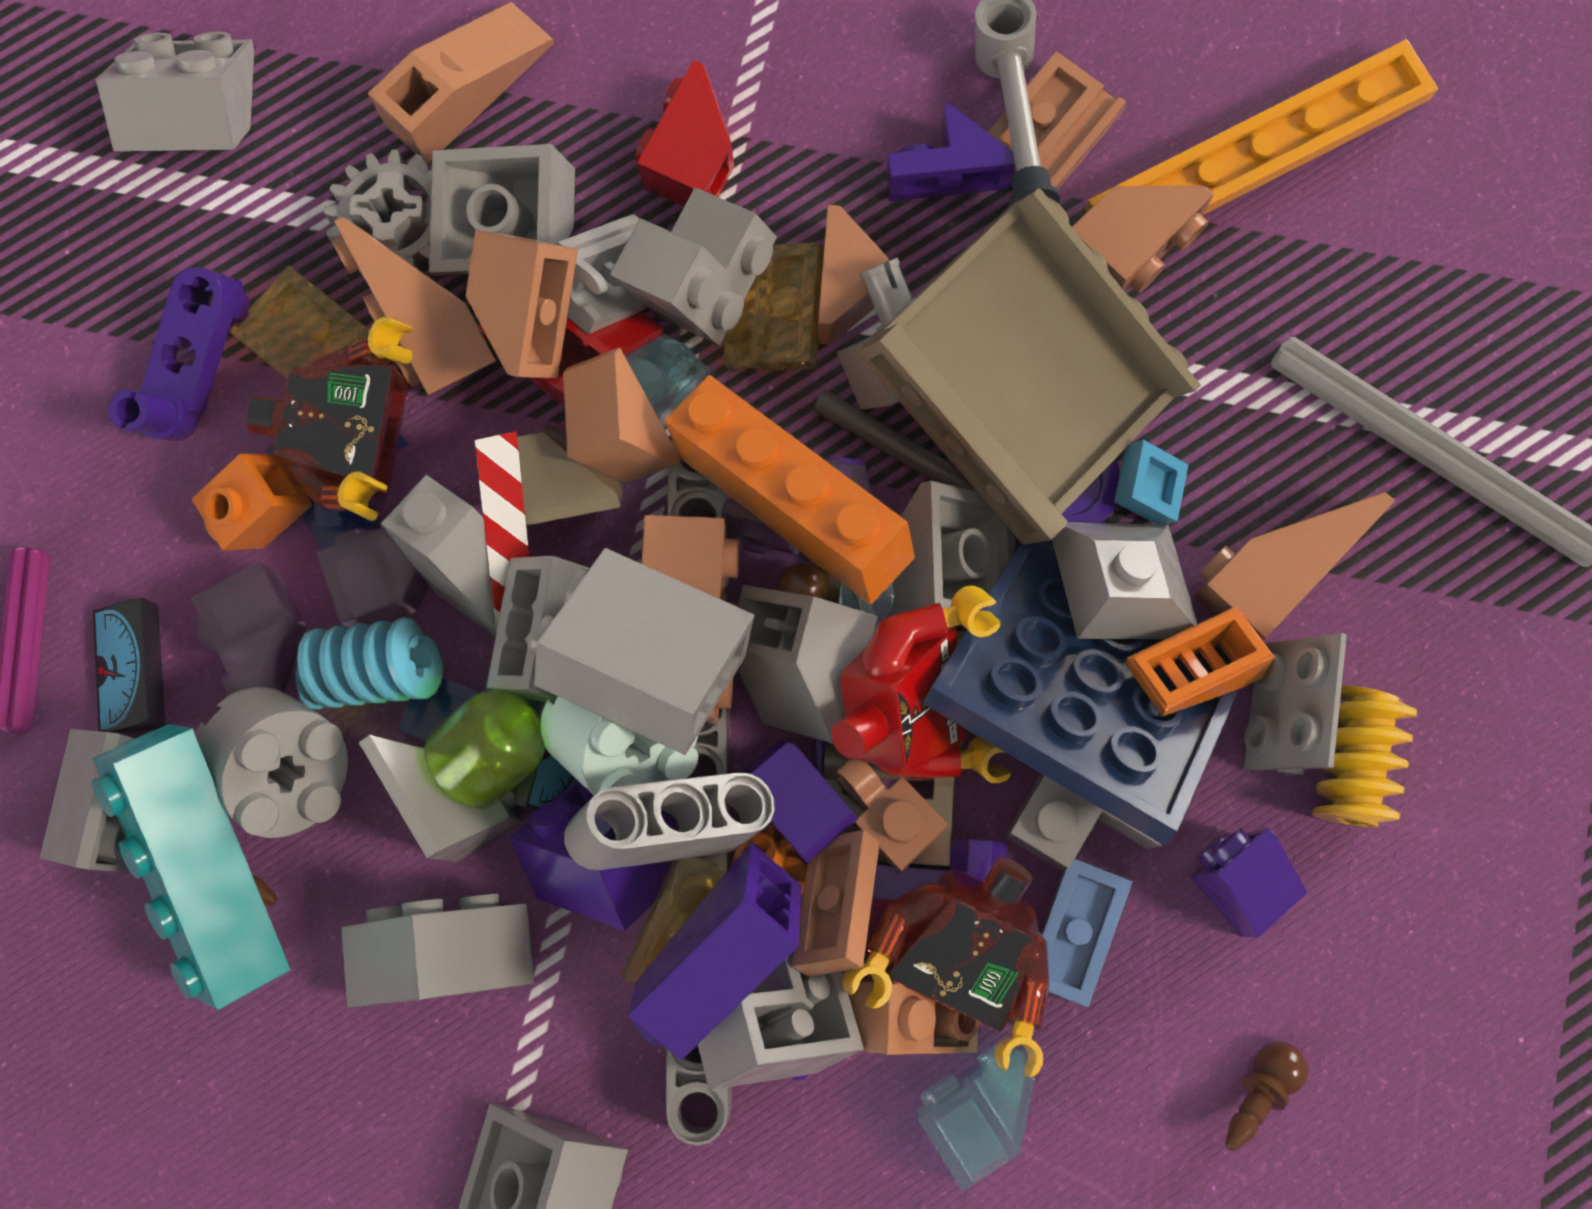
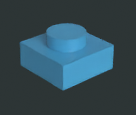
[1114,440,1188,525]

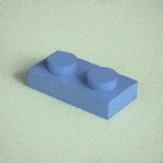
[1023,859,1133,1007]

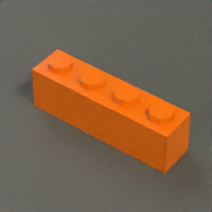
[664,375,915,606]

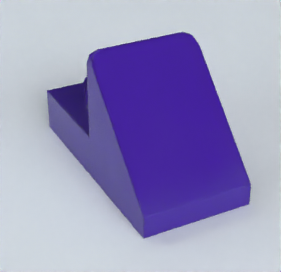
[886,103,1015,202]
[741,738,858,863]

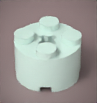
[541,697,698,795]

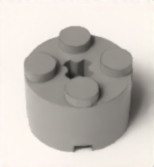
[194,687,348,838]

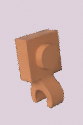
[836,759,949,875]

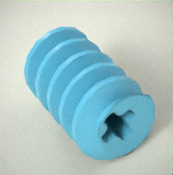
[296,618,444,709]

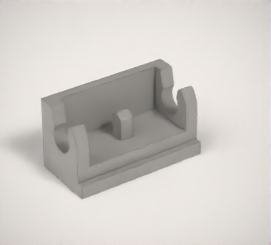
[557,214,648,334]

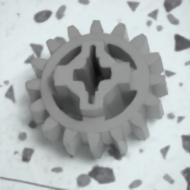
[324,150,432,279]

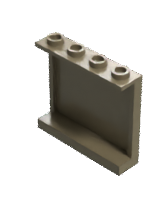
[857,188,1201,545]

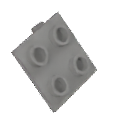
[1244,633,1347,777]

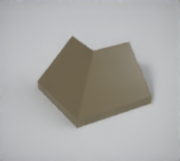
[517,422,624,525]

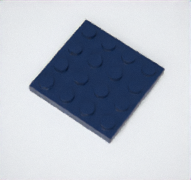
[923,540,1239,846]

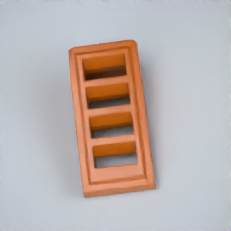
[1125,606,1275,716]

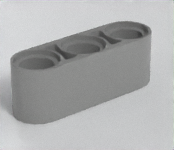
[564,773,775,870]

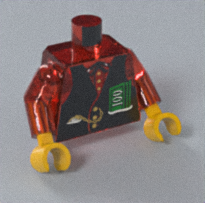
[247,317,413,521]
[842,857,1050,1078]

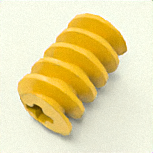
[1311,685,1418,828]

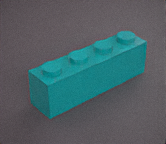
[92,724,291,1011]

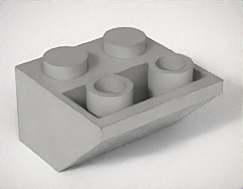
[96,32,254,151]
[737,585,878,743]
[39,729,136,873]

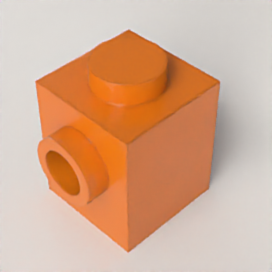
[191,454,312,551]

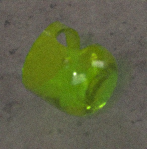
[424,689,546,809]

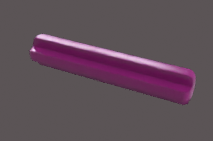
[0,547,50,734]

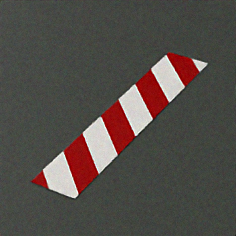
[474,431,529,633]

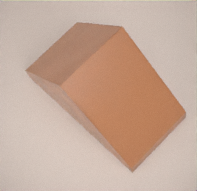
[818,205,890,345]
[563,347,681,483]

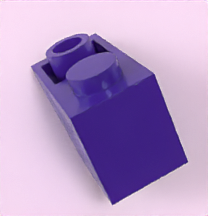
[1189,828,1307,938]

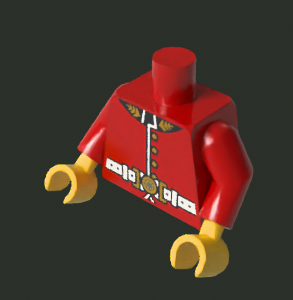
[831,586,1011,783]

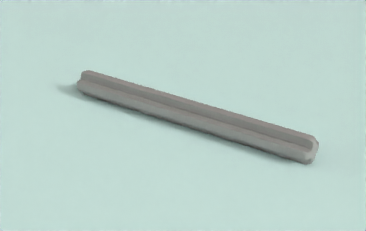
[1271,337,1592,567]

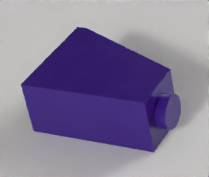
[628,843,802,1060]

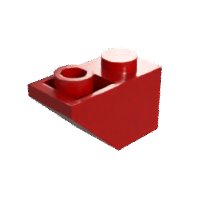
[635,59,734,207]

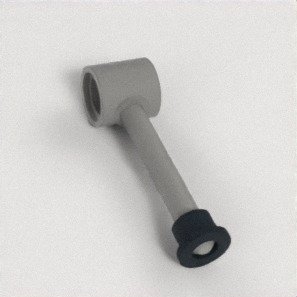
[974,0,1060,206]

